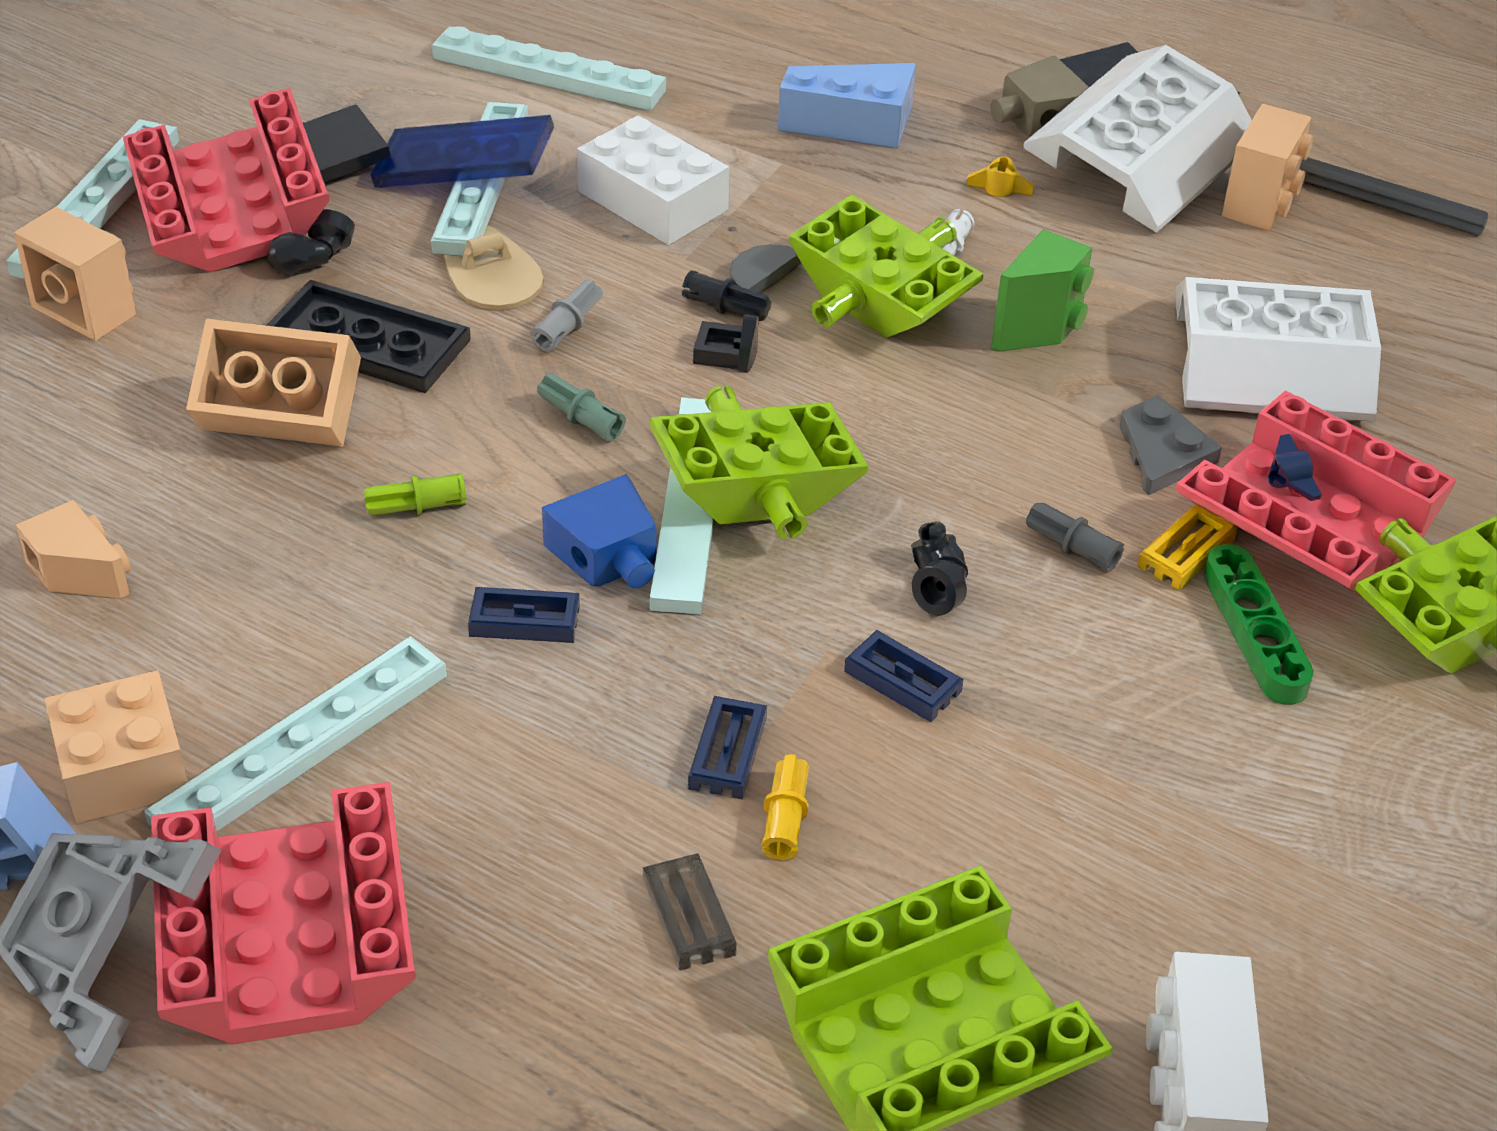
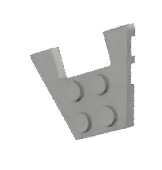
[0,833,222,1073]

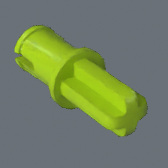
[364,473,466,515]

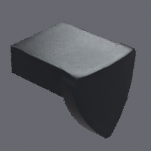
[693,314,759,372]

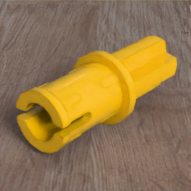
[761,754,809,861]

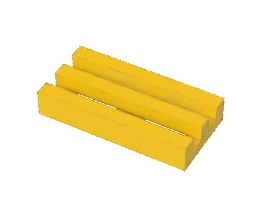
[1137,504,1238,590]

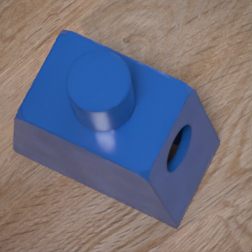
[542,474,657,588]

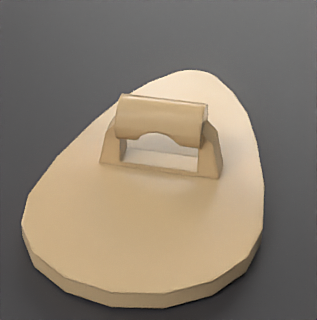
[443,225,544,311]

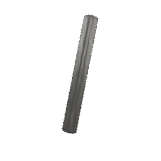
[1299,157,1488,235]

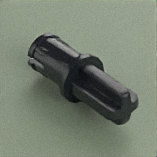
[682,270,772,321]

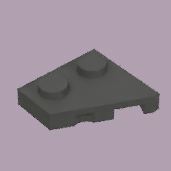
[1119,395,1222,495]

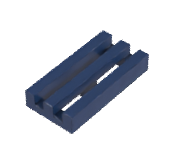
[468,587,580,643]
[844,630,964,722]
[688,696,767,799]

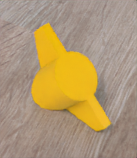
[966,156,1034,197]

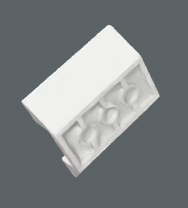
[1024,45,1252,233]
[1175,277,1381,421]

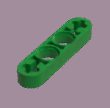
[1204,544,1314,705]

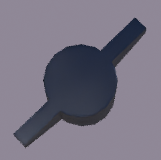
[1268,434,1322,501]

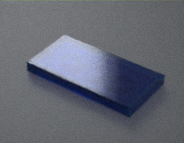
[370,115,554,188]

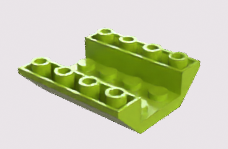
[768,865,1113,1131]

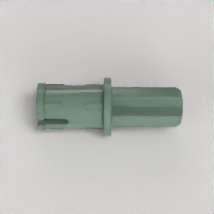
[537,373,626,442]

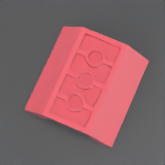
[122,88,330,272]
[1175,390,1456,597]
[151,782,416,1044]

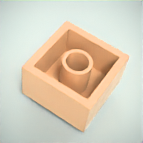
[1221,103,1314,231]
[14,207,136,341]
[44,670,187,824]

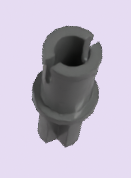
[1026,503,1125,572]

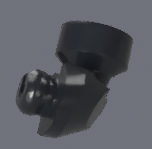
[267,209,355,276]
[911,521,968,616]

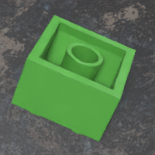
[991,229,1094,351]

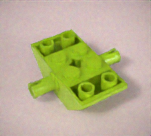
[789,194,983,338]
[649,385,869,540]
[1355,516,1497,674]

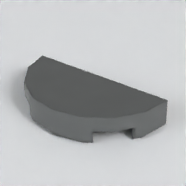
[730,244,802,293]

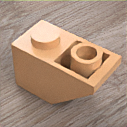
[16,500,131,599]

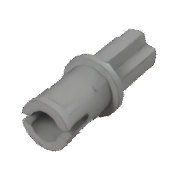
[530,279,603,353]

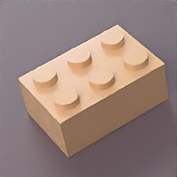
[186,318,361,447]

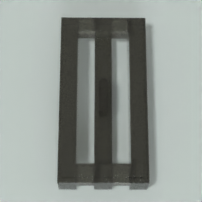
[643,853,737,971]

